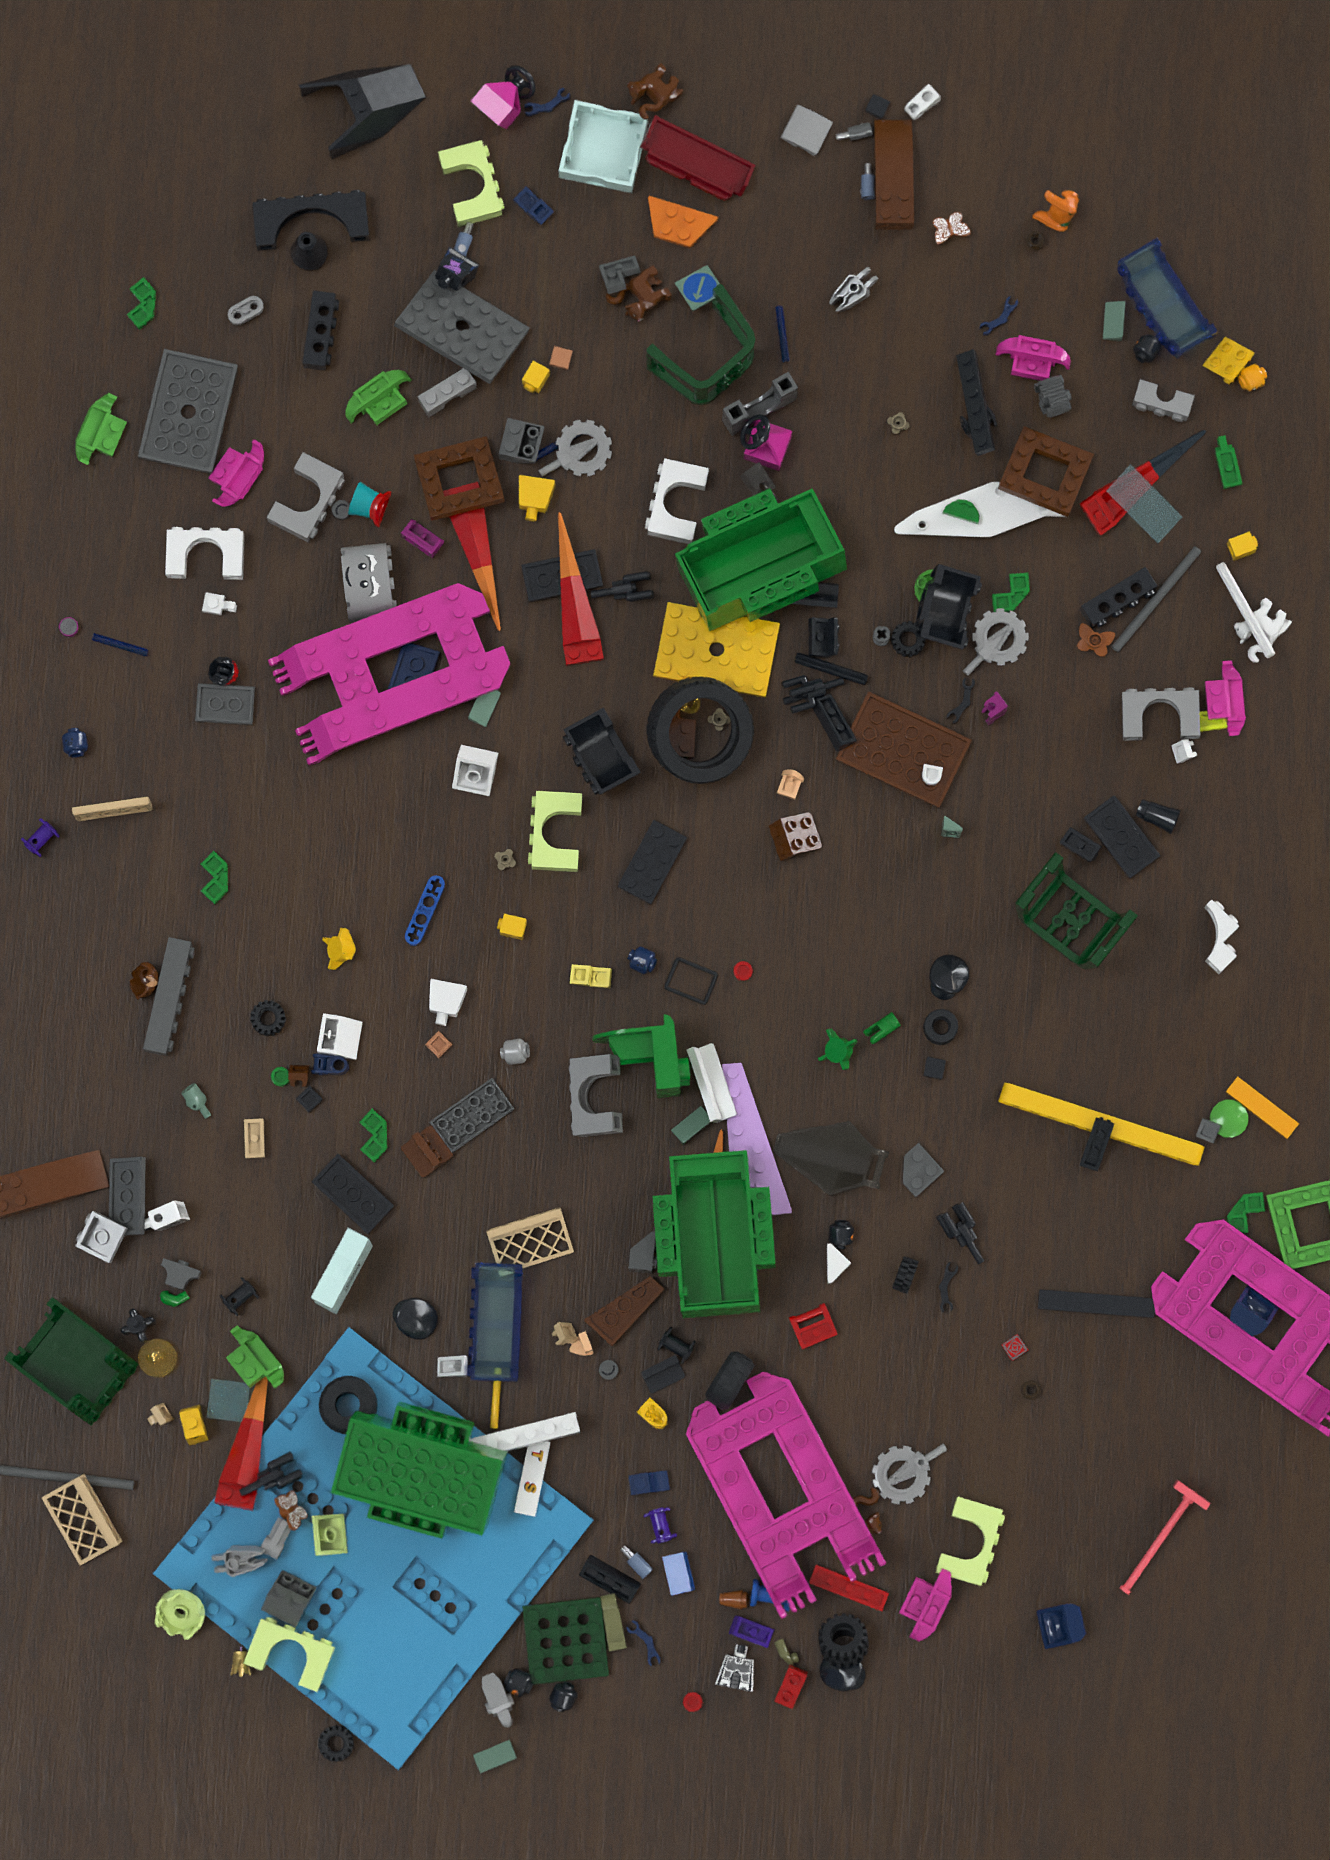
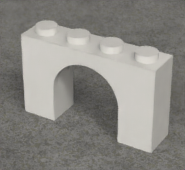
[645,458,709,544]
[165,527,244,580]

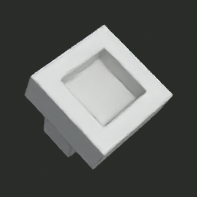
[1171,739,1197,763]

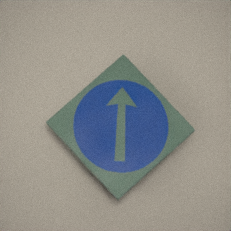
[675,265,719,311]

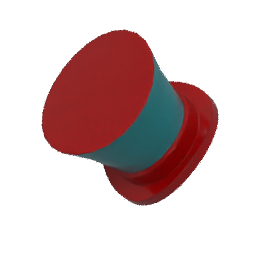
[348,481,392,527]

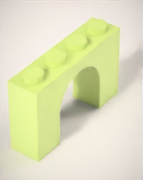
[438,140,504,227]
[528,791,582,872]
[935,1497,1005,1586]
[244,1617,335,1692]

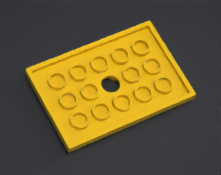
[653,602,780,698]

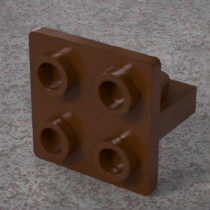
[401,1125,453,1178]

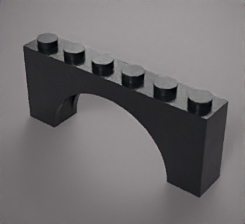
[252,190,370,251]

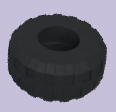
[705,1351,755,1409]
[319,1376,377,1434]

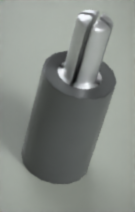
[836,122,872,141]

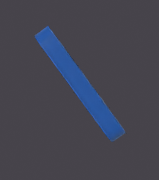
[405,875,445,946]

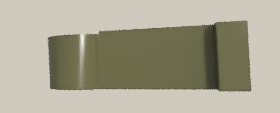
[600,1593,627,1652]

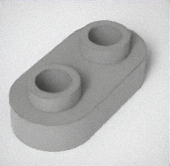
[228,296,264,325]

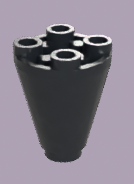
[291,232,328,270]

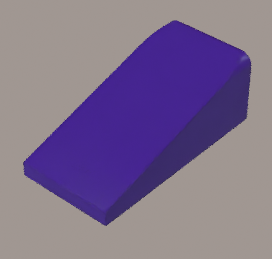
[729,1615,774,1648]

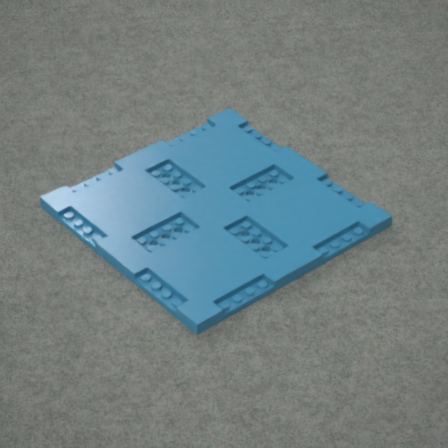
[153,1327,593,1770]

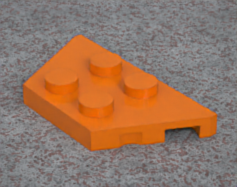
[648,196,718,248]

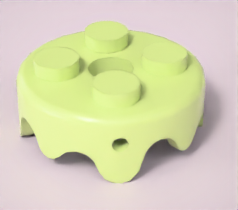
[155,1589,205,1640]

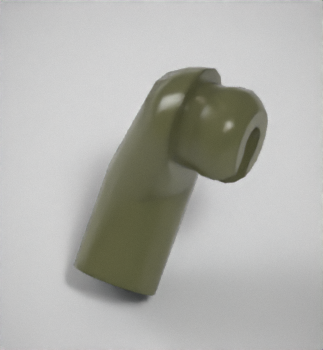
[775,1639,799,1665]

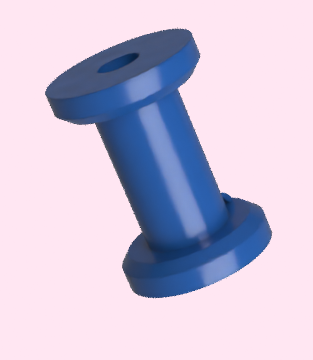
[750,1579,790,1612]

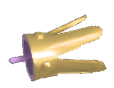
[230,1647,251,1677]

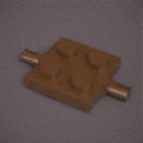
[669,708,696,758]

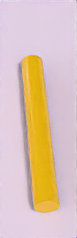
[490,1370,502,1429]

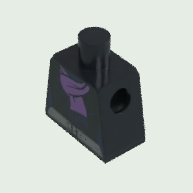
[435,247,480,291]

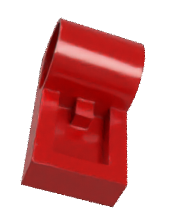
[775,1665,808,1709]

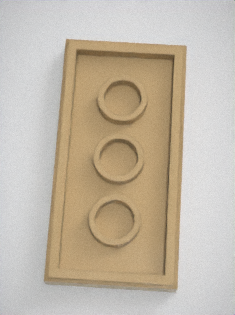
[72,797,153,821]

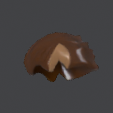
[130,962,159,999]

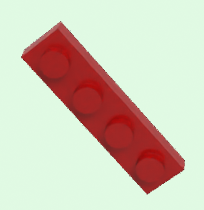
[809,1565,889,1612]

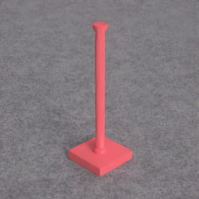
[1120,1480,1210,1595]

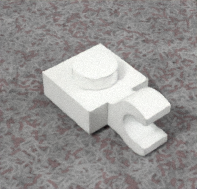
[202,592,237,616]

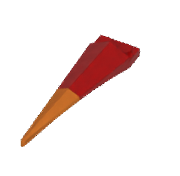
[443,482,501,631]
[558,512,604,666]
[214,1377,268,1511]

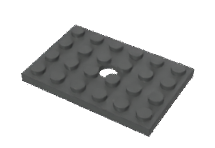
[394,270,530,384]
[138,349,238,474]

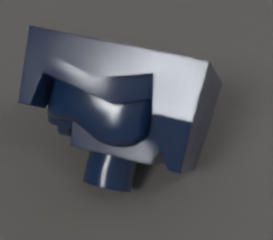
[1230,1285,1279,1336]
[1036,1604,1086,1649]

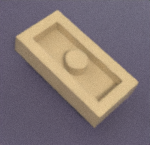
[244,1119,265,1159]

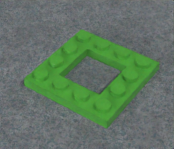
[1266,1180,1330,1269]

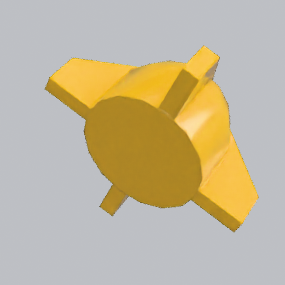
[322,928,356,970]

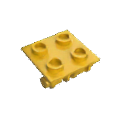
[1203,337,1255,384]

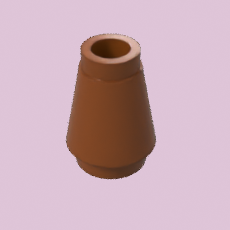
[719,1590,748,1609]

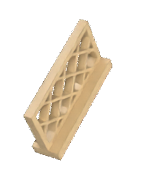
[486,1207,574,1275]
[42,1473,122,1565]

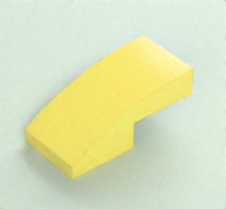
[570,964,612,988]

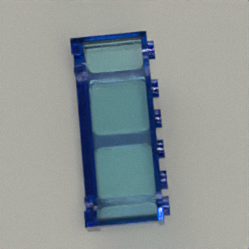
[1117,238,1218,359]
[467,1263,523,1383]

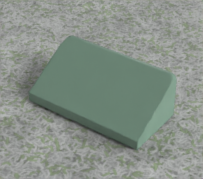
[1103,301,1125,341]
[468,690,501,727]
[941,816,963,838]
[671,1106,711,1145]
[473,1740,517,1773]

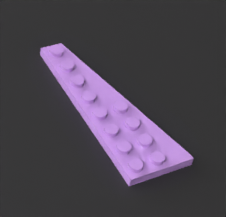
[722,1063,792,1215]

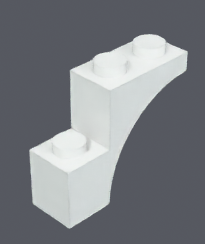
[1204,900,1239,974]

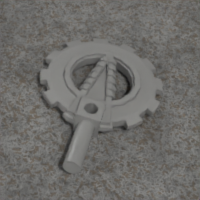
[538,420,612,477]
[963,608,1029,676]
[872,1444,947,1504]

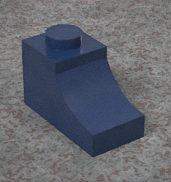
[628,1470,670,1496]

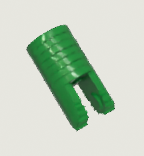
[863,1012,901,1044]

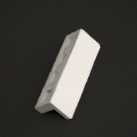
[687,1043,737,1123]

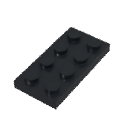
[521,549,603,603]
[1083,795,1160,879]
[617,820,687,905]
[311,1154,395,1234]

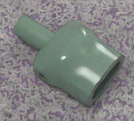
[181,1083,211,1119]

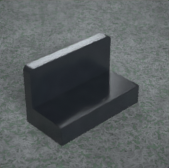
[641,1355,685,1394]

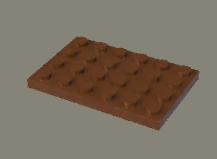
[836,691,972,809]

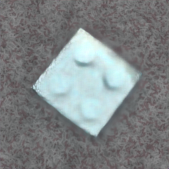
[206,1379,250,1422]

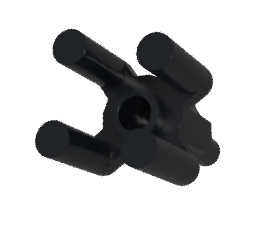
[591,571,654,602]
[781,675,844,714]
[936,1202,985,1264]
[121,1308,157,1344]
[239,1451,303,1497]

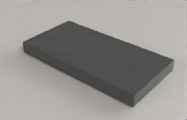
[109,1157,146,1236]

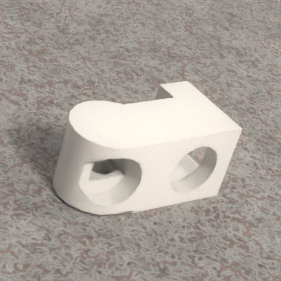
[904,84,940,121]

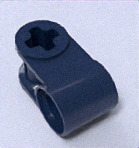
[311,1054,349,1075]

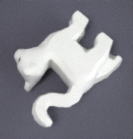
[1234,598,1292,663]

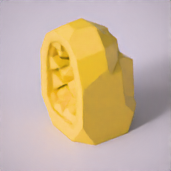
[637,1398,668,1429]

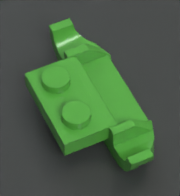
[345,370,412,425]
[75,393,127,465]
[226,1325,284,1389]

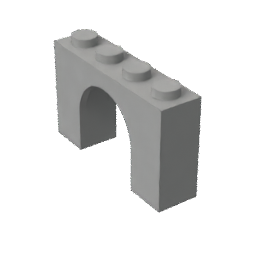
[267,452,345,542]
[1122,687,1200,741]
[569,1054,623,1137]

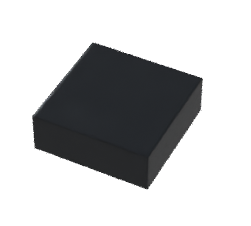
[865,94,890,120]
[923,1057,946,1080]
[296,1086,323,1113]

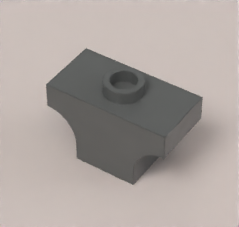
[161,1258,202,1291]

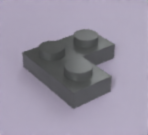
[599,256,640,294]

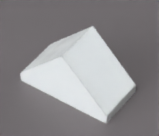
[827,1244,851,1284]
[437,1356,468,1377]

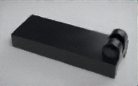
[1079,1117,1114,1171]

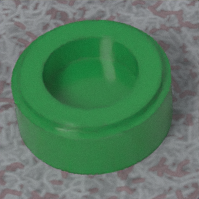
[271,1067,289,1087]

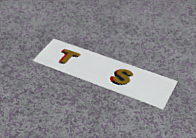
[514,1441,550,1516]

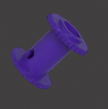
[21,818,60,857]
[643,1507,677,1544]

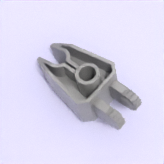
[830,267,878,313]
[211,1545,268,1577]
[482,1673,514,1727]

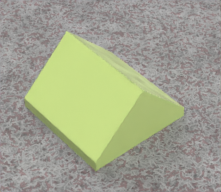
[312,1514,347,1556]

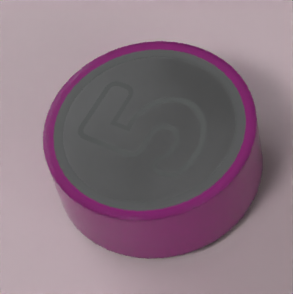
[59,617,79,637]

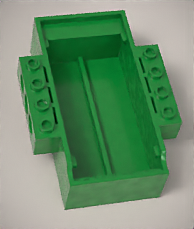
[675,488,847,632]
[653,1150,776,1318]
[331,1401,507,1539]

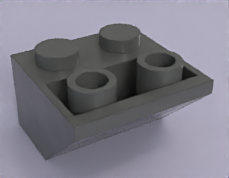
[499,418,545,463]
[629,1231,657,1274]
[261,1570,317,1627]

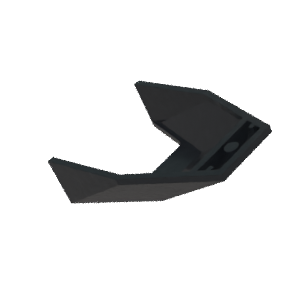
[299,64,426,160]

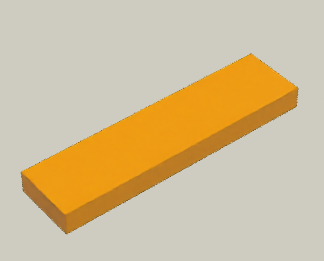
[1226,1077,1299,1139]

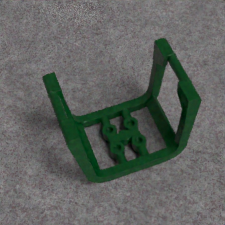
[646,284,755,405]
[1015,852,1138,970]

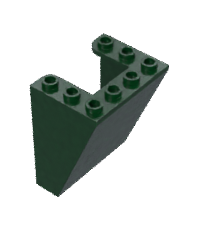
[4,1297,139,1425]

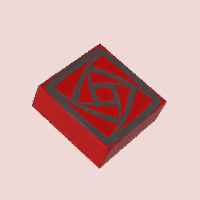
[1001,1334,1028,1361]

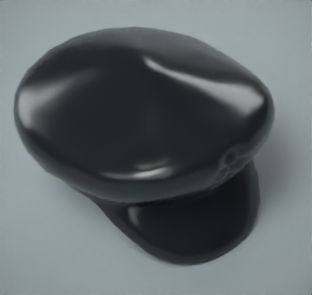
[929,955,969,1000]
[393,1298,438,1340]
[819,1658,866,1691]

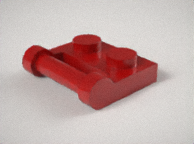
[788,1303,838,1350]

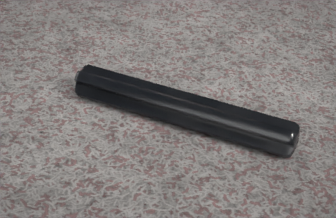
[795,653,868,685]

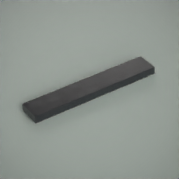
[1038,1289,1155,1318]

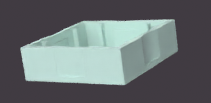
[559,100,648,193]
[311,1228,373,1315]

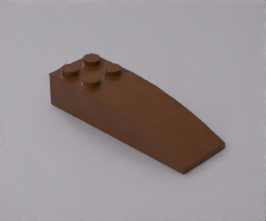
[874,120,914,230]
[0,1150,109,1219]

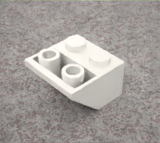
[317,1013,362,1060]

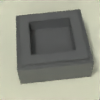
[1196,1118,1221,1143]

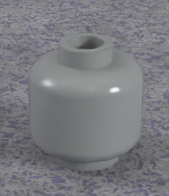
[500,1039,530,1065]

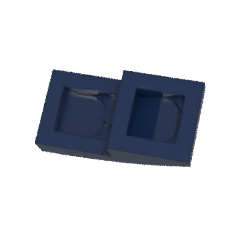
[512,186,554,225]

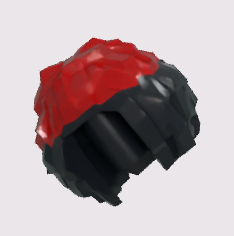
[208,657,239,686]

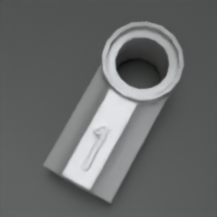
[261,1517,291,1560]

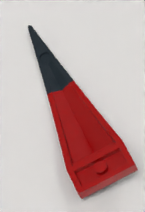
[1079,430,1206,536]

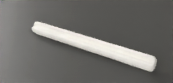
[1216,562,1275,658]

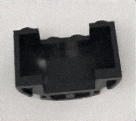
[916,564,982,650]
[562,708,641,795]

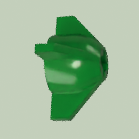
[818,1029,858,1070]

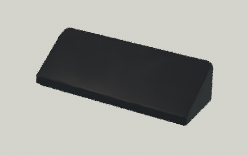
[813,694,857,752]
[579,1555,641,1604]

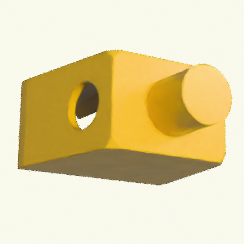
[519,475,555,522]
[179,1405,209,1445]

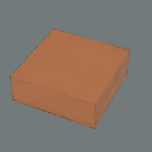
[550,346,573,370]
[425,1031,452,1058]

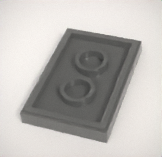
[195,683,255,725]

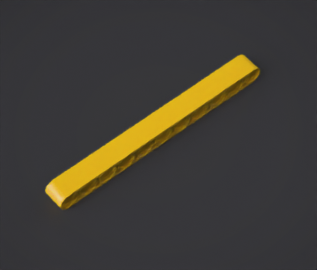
[998,1083,1205,1166]

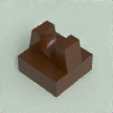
[288,1065,309,1087]

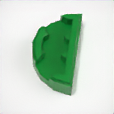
[942,499,980,525]

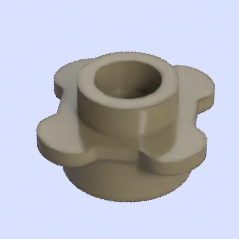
[887,412,909,434]
[708,708,731,731]
[495,849,516,870]

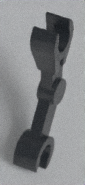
[946,678,975,724]
[939,1262,958,1313]

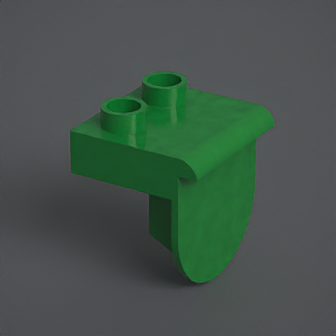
[592,1015,690,1098]

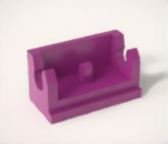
[401,519,444,559]
[982,691,1008,726]

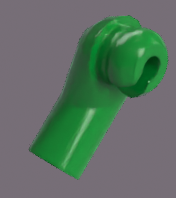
[160,1290,190,1307]

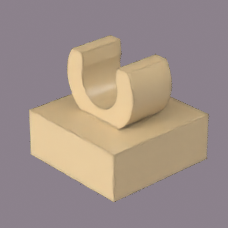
[552,1322,578,1345]
[147,1403,173,1426]

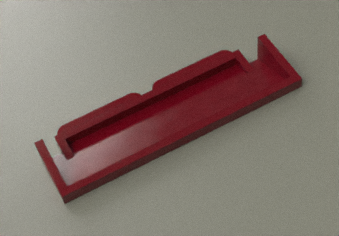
[640,115,755,201]

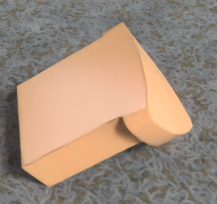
[777,770,804,800]
[570,1331,593,1356]

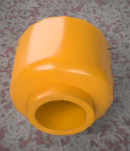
[1238,364,1267,392]

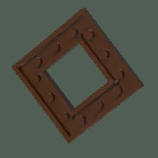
[998,426,1094,517]
[414,436,505,521]

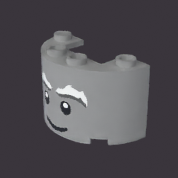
[341,543,397,622]

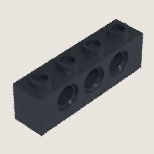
[303,290,339,371]
[1080,567,1158,628]

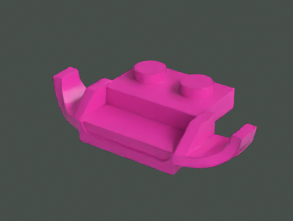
[995,335,1071,381]
[209,440,264,506]
[1205,661,1246,736]
[899,1568,952,1641]

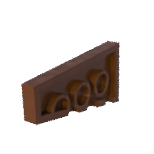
[583,1276,665,1346]

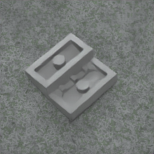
[780,105,833,156]

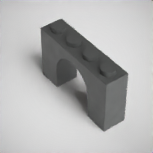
[722,372,798,436]

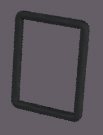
[664,957,718,1005]

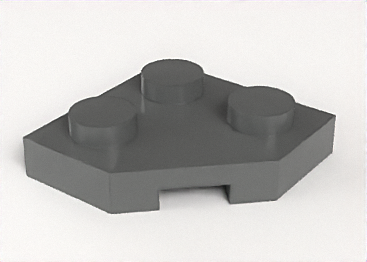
[903,1143,944,1198]

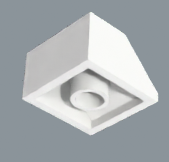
[452,745,498,796]

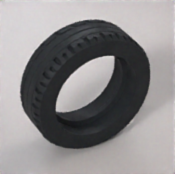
[646,676,754,784]

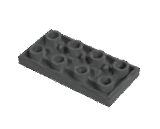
[429,1078,515,1153]

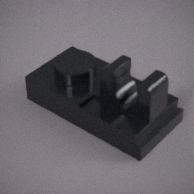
[1059,827,1102,863]

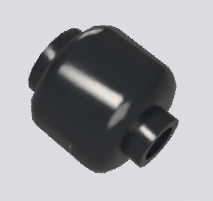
[1133,334,1161,363]
[828,1220,854,1249]
[503,1668,533,1697]
[549,1681,578,1712]

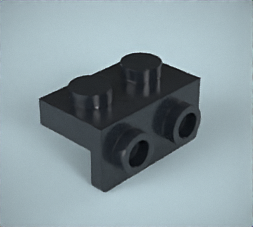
[808,617,839,658]

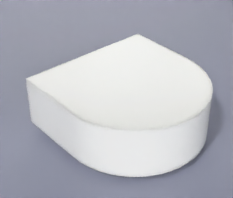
[922,764,943,785]

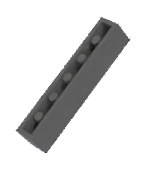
[143,937,195,1056]

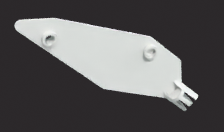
[894,482,1069,537]

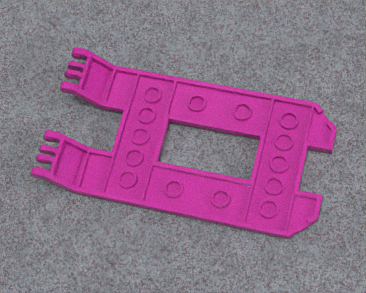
[268,583,510,765]
[1151,1220,1330,1437]
[686,1372,886,1619]

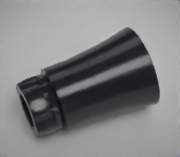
[1136,799,1181,834]

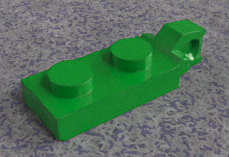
[1215,435,1242,489]

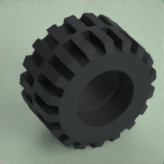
[818,1613,869,1668]

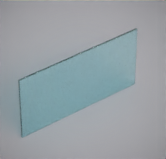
[1106,464,1182,543]

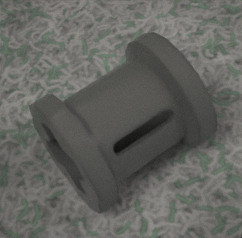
[873,626,890,646]

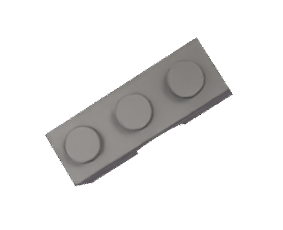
[418,368,477,417]
[1132,380,1194,422]

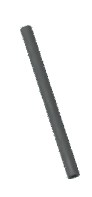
[1111,546,1201,652]
[0,1465,134,1490]

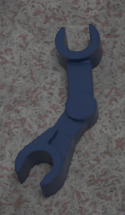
[524,88,570,117]
[979,296,1018,336]
[626,1621,660,1666]

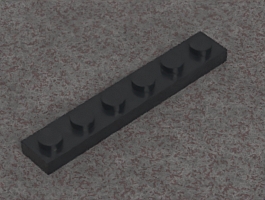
[956,349,995,456]

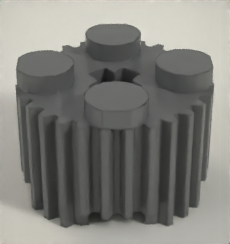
[1034,375,1072,418]

